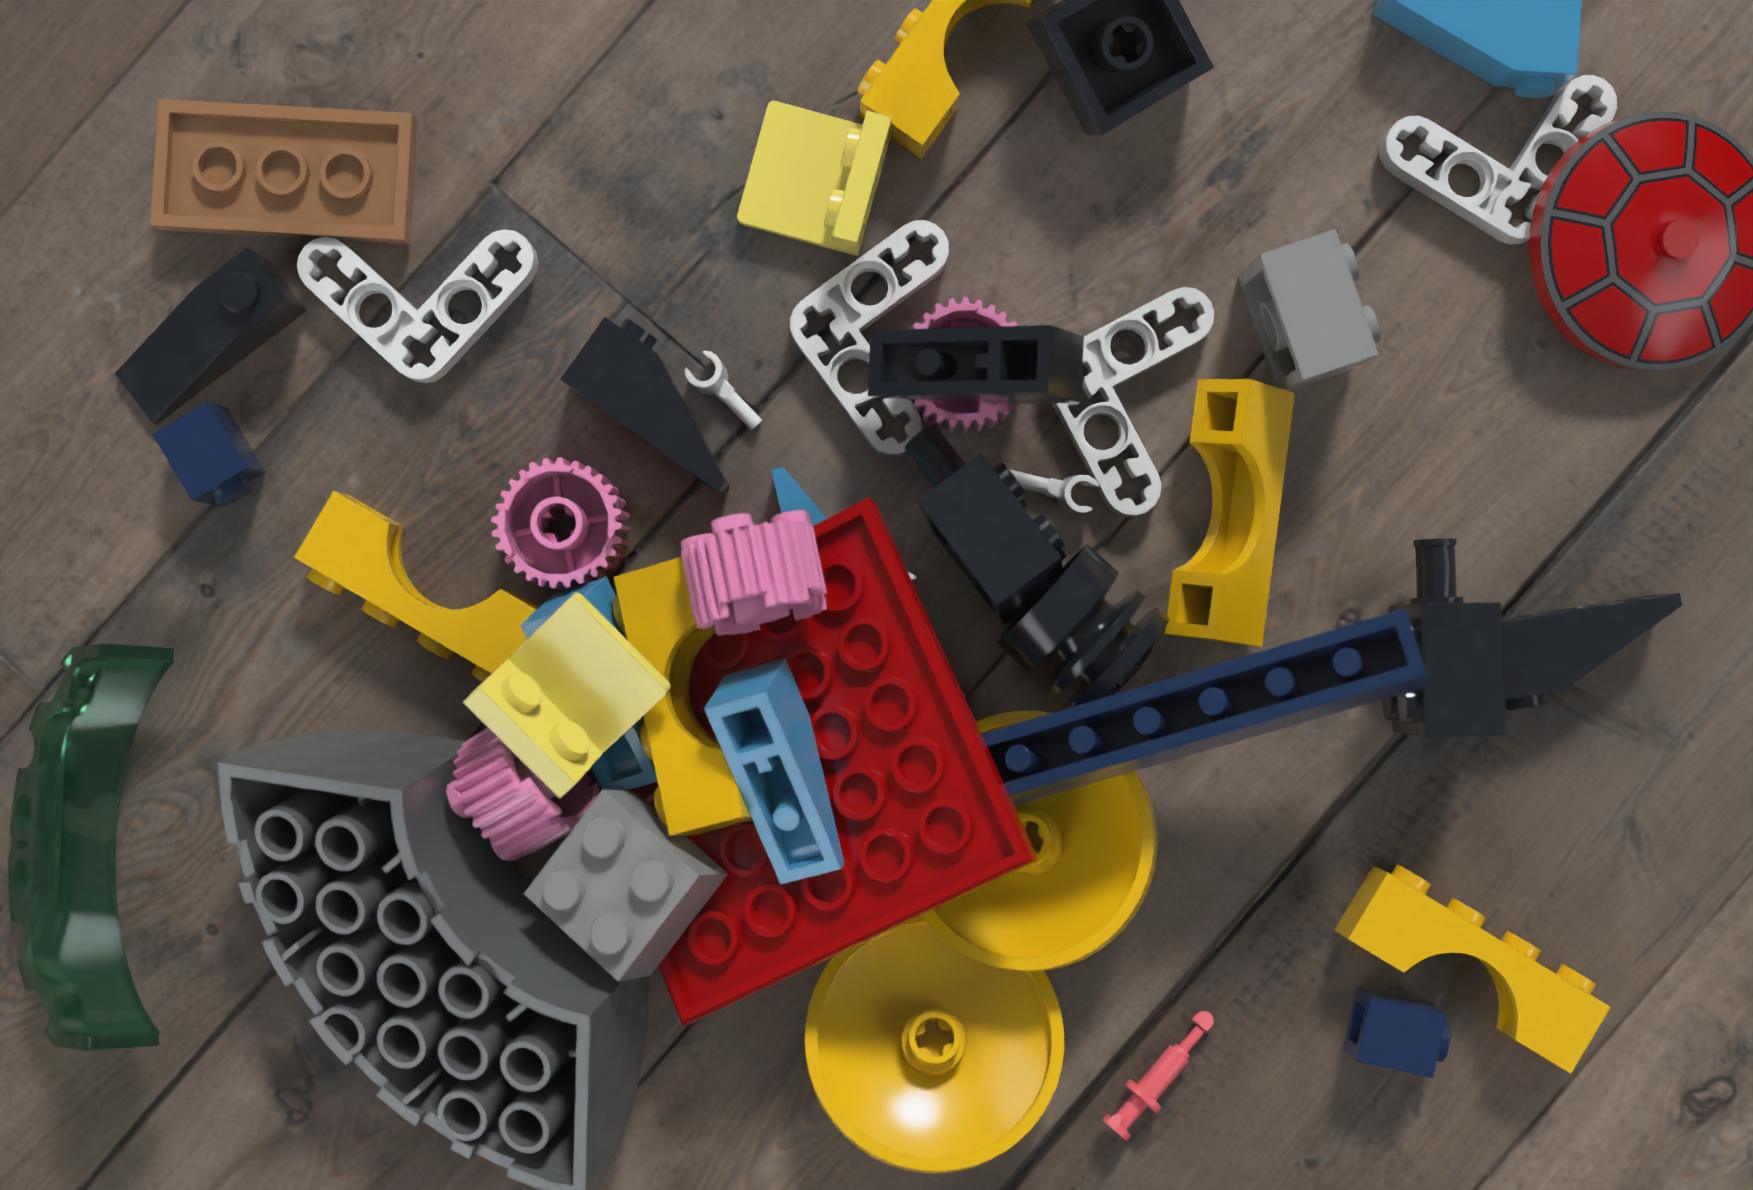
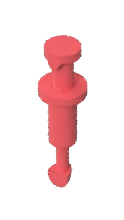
[1102,1011,1214,1142]

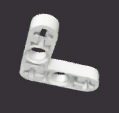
[1379,75,1617,244]
[790,220,949,457]
[297,229,539,383]
[1052,287,1214,517]

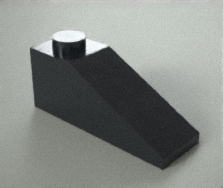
[115,248,307,425]
[560,317,730,496]
[868,325,1084,404]
[1502,593,1682,710]

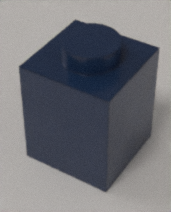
[152,401,266,507]
[1343,987,1451,1078]

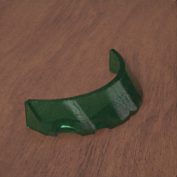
[8,643,174,1051]

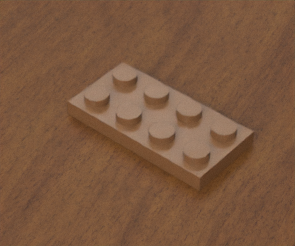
[150,99,417,244]

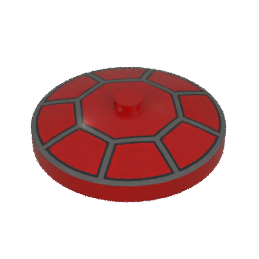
[1529,111,1753,371]

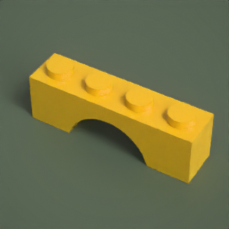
[857,0,1035,160]
[1164,379,1295,647]
[294,491,539,682]
[613,557,752,836]
[1335,864,1611,1074]

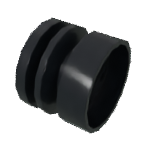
[996,544,1170,708]

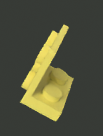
[737,101,892,256]
[463,593,671,798]

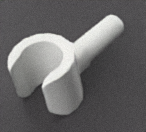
[685,351,762,431]
[1010,469,1099,513]

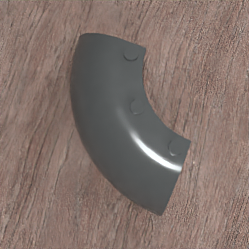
[218,730,649,1190]

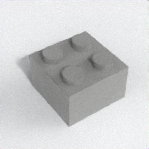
[1238,229,1381,391]
[524,789,728,982]

